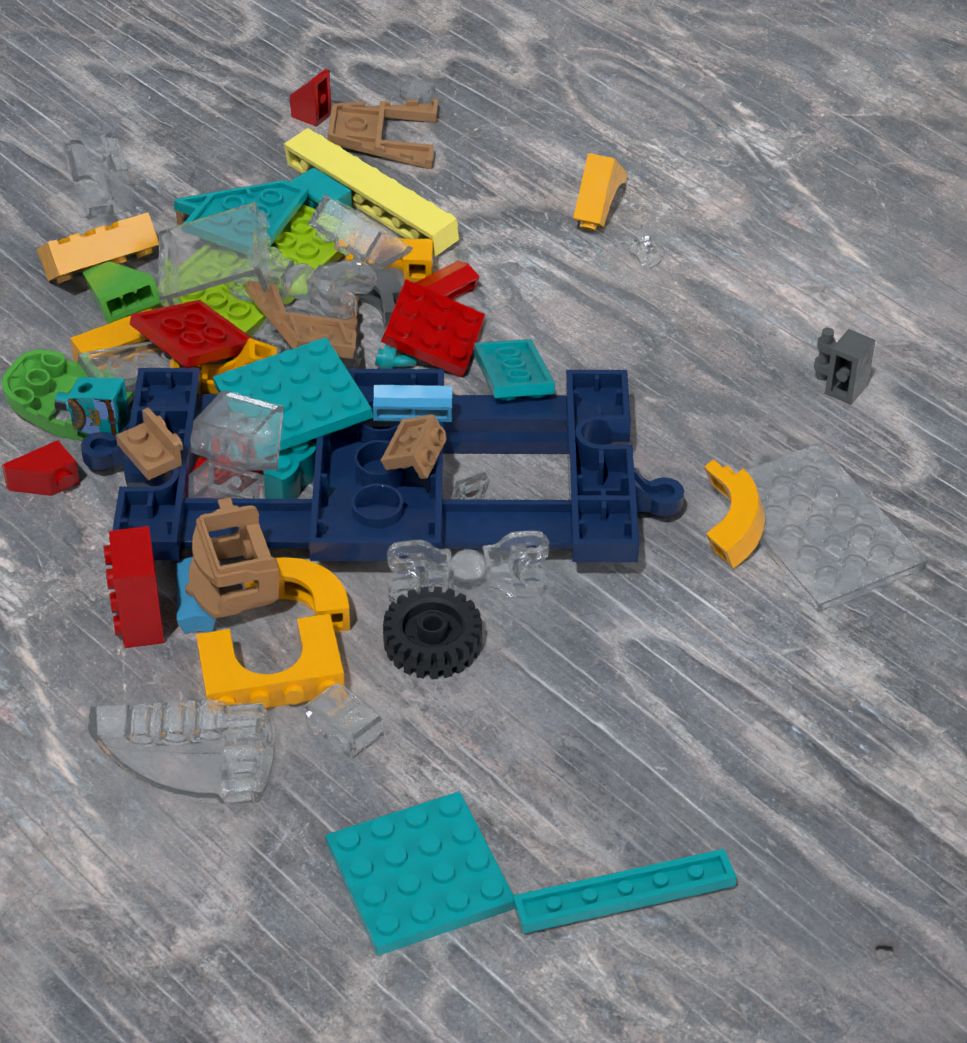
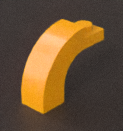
[170,338,277,394]
[704,459,765,569]
[244,557,350,632]

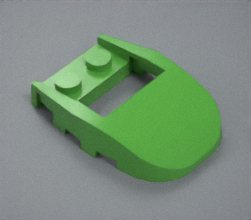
[2,349,135,441]

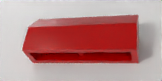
[415,260,480,300]

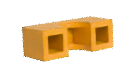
[346,237,433,282]

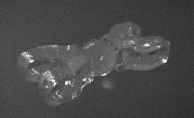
[227,245,377,319]
[387,531,549,603]

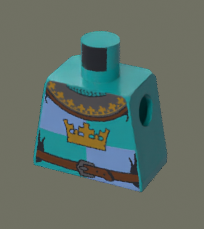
[54,377,131,436]

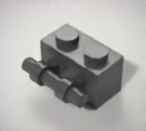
[814,327,876,405]

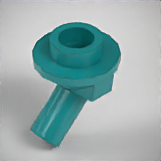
[375,345,417,369]

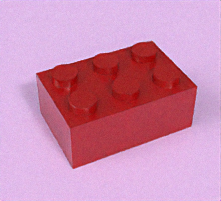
[103,526,164,648]

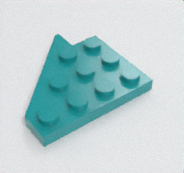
[174,180,308,261]

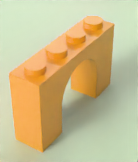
[196,614,345,717]

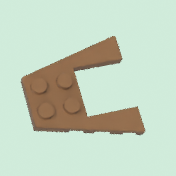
[327,99,438,169]
[245,280,359,359]

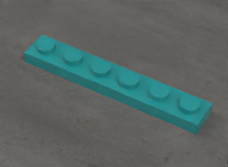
[513,849,737,934]

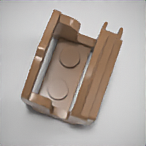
[185,497,279,619]

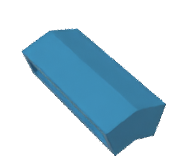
[373,385,452,422]
[177,557,217,634]

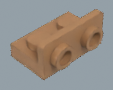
[116,407,183,480]
[381,414,447,479]

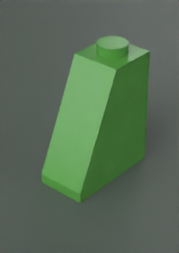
[82,261,162,324]

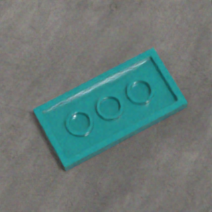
[474,339,555,401]

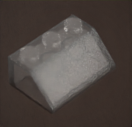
[308,195,413,270]
[190,390,284,471]

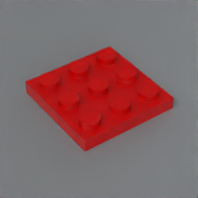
[381,279,485,378]
[129,300,253,368]

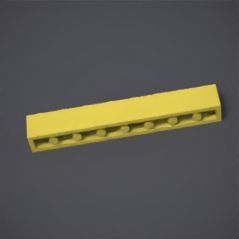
[284,128,459,257]

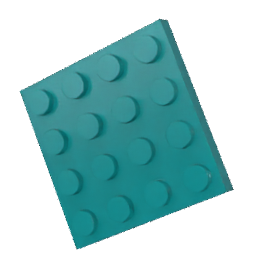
[213,337,373,459]
[325,791,514,956]

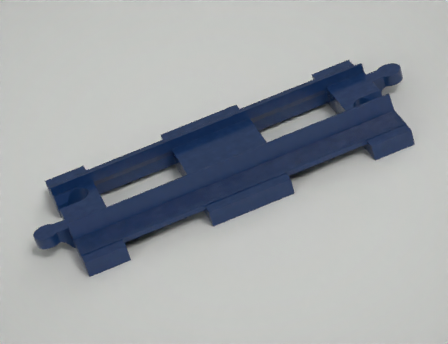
[81,368,684,562]

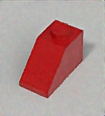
[289,69,332,127]
[2,440,80,496]

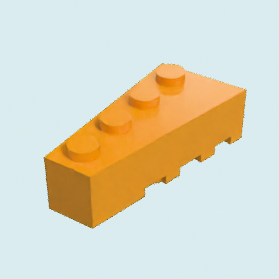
[37,212,160,284]

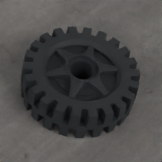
[383,586,482,679]

